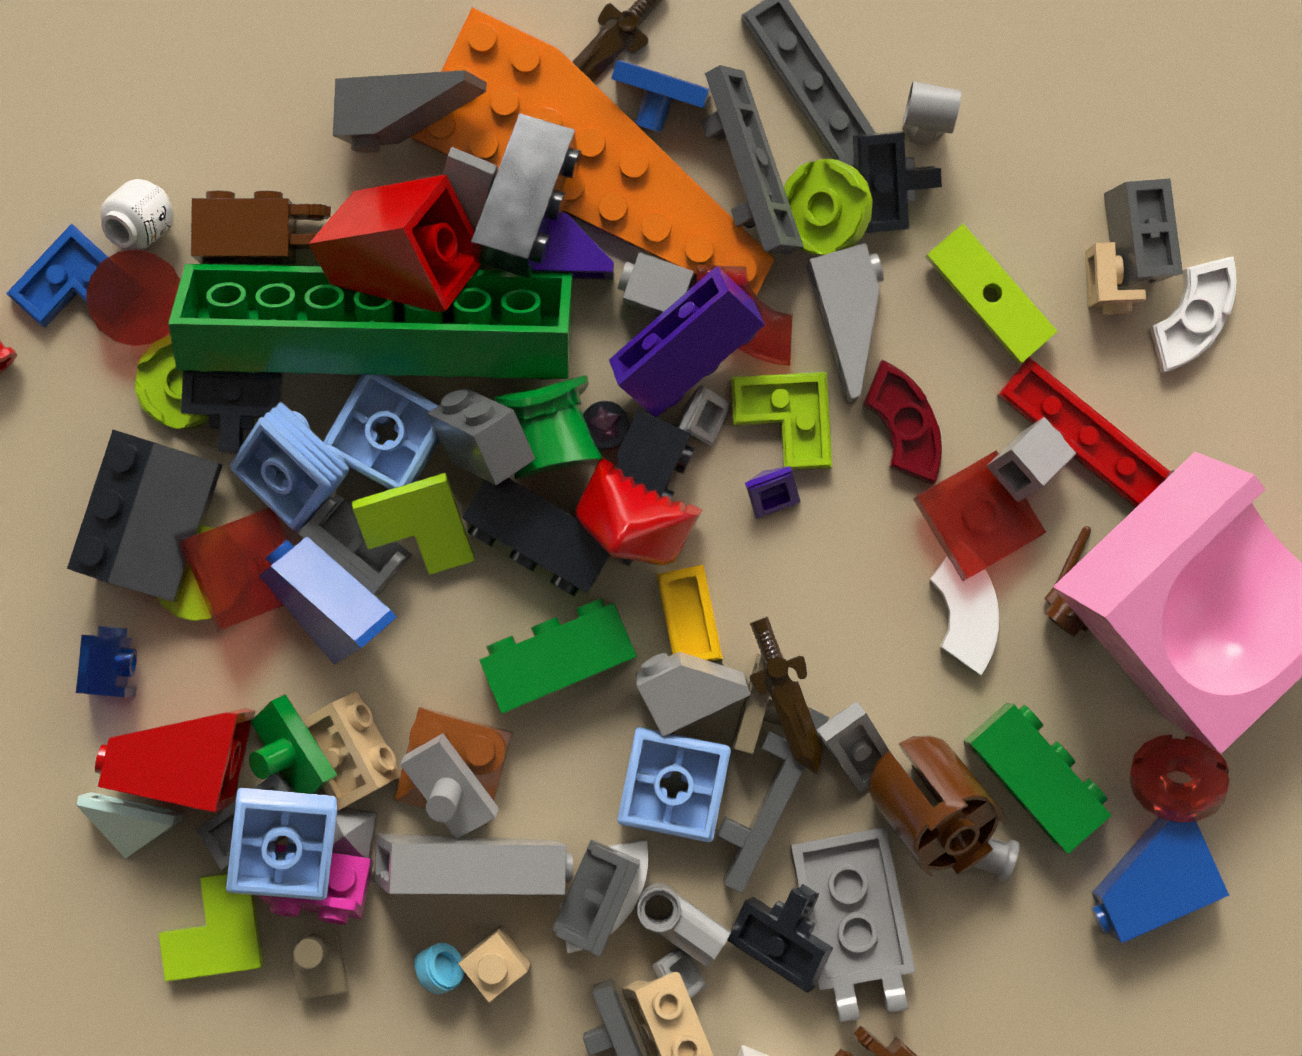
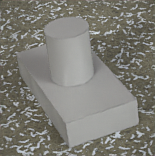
[400,733,499,839]

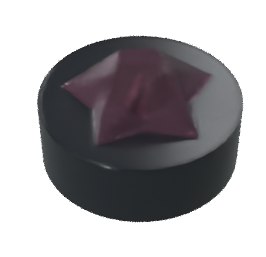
[583,401,629,450]

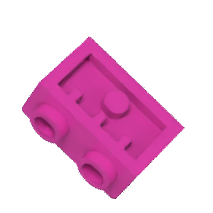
[259,844,374,925]

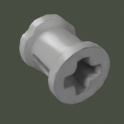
[973,838,1019,883]

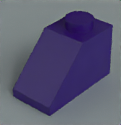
[533,213,614,280]

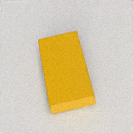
[656,565,723,662]

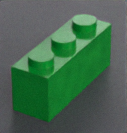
[479,598,637,714]
[964,703,1112,854]

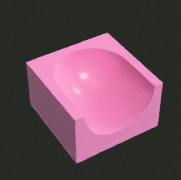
[1053,452,1302,754]

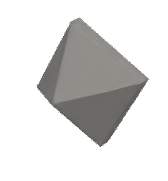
[679,385,732,447]
[332,808,377,858]
[652,947,707,999]

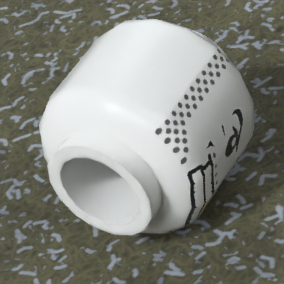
[100,179,174,251]

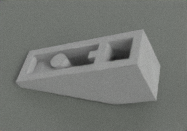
[807,243,884,403]

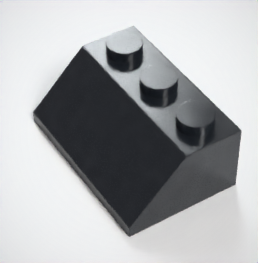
[67,429,223,603]

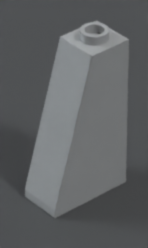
[374,833,573,895]

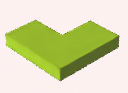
[731,372,832,471]
[352,473,475,575]
[158,873,264,982]

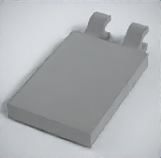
[790,827,915,1022]

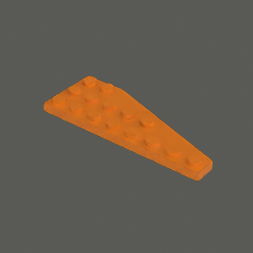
[411,7,774,301]

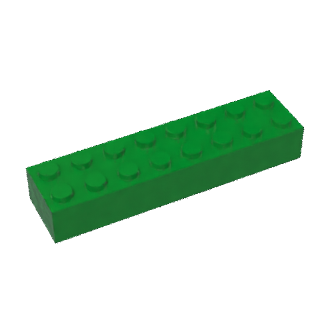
[168,264,573,380]

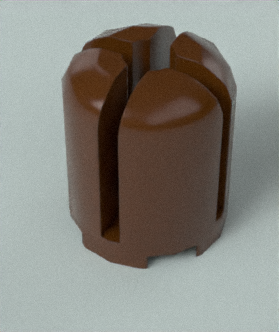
[869,735,1005,876]

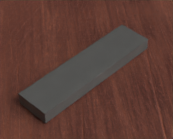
[741,0,876,167]

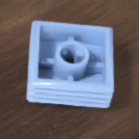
[323,374,440,489]
[230,403,349,532]
[617,727,731,842]
[226,788,337,900]

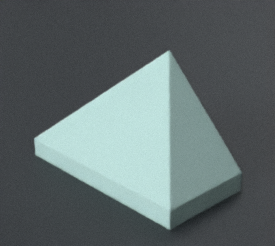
[76,792,184,858]

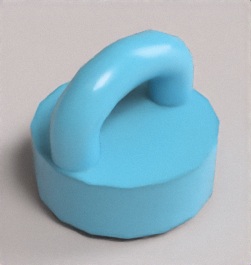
[413,943,465,994]

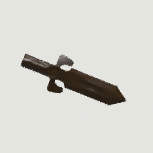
[573,0,662,82]
[749,616,823,775]

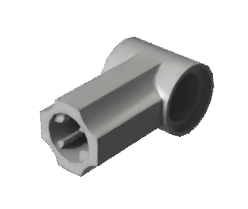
[902,81,961,145]
[637,883,731,967]

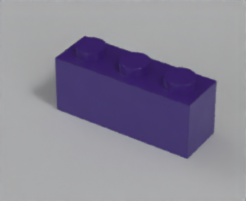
[609,266,765,417]

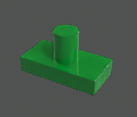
[249,694,337,794]

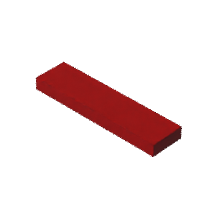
[997,357,1171,508]

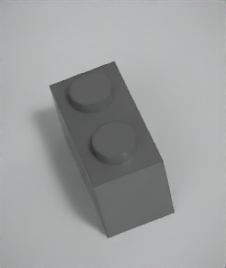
[427,388,535,485]

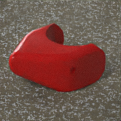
[575,458,703,565]

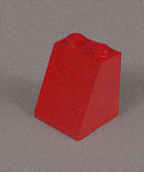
[309,174,481,312]
[95,708,255,812]

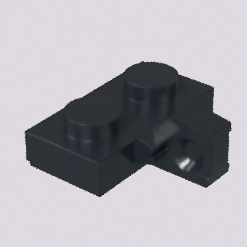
[853,131,942,233]
[181,370,283,454]
[727,884,833,993]

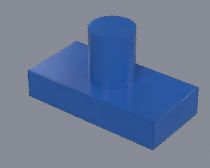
[611,60,711,132]

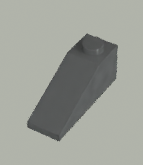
[333,70,487,153]

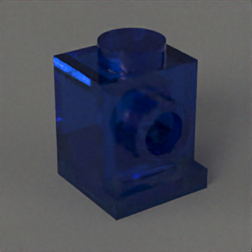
[76,626,137,697]

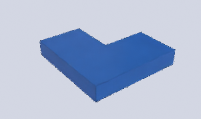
[6,223,145,328]

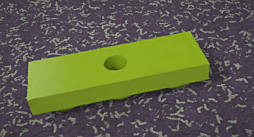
[925,223,1058,365]

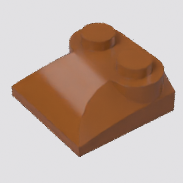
[394,707,513,826]

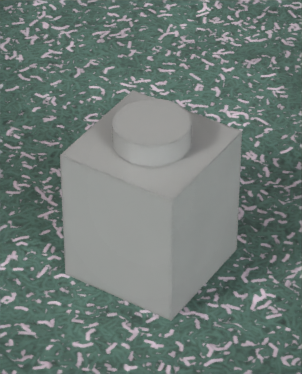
[617,252,694,317]
[986,417,1076,502]

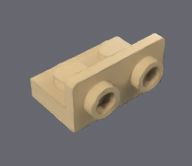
[302,692,401,811]
[622,972,714,1056]

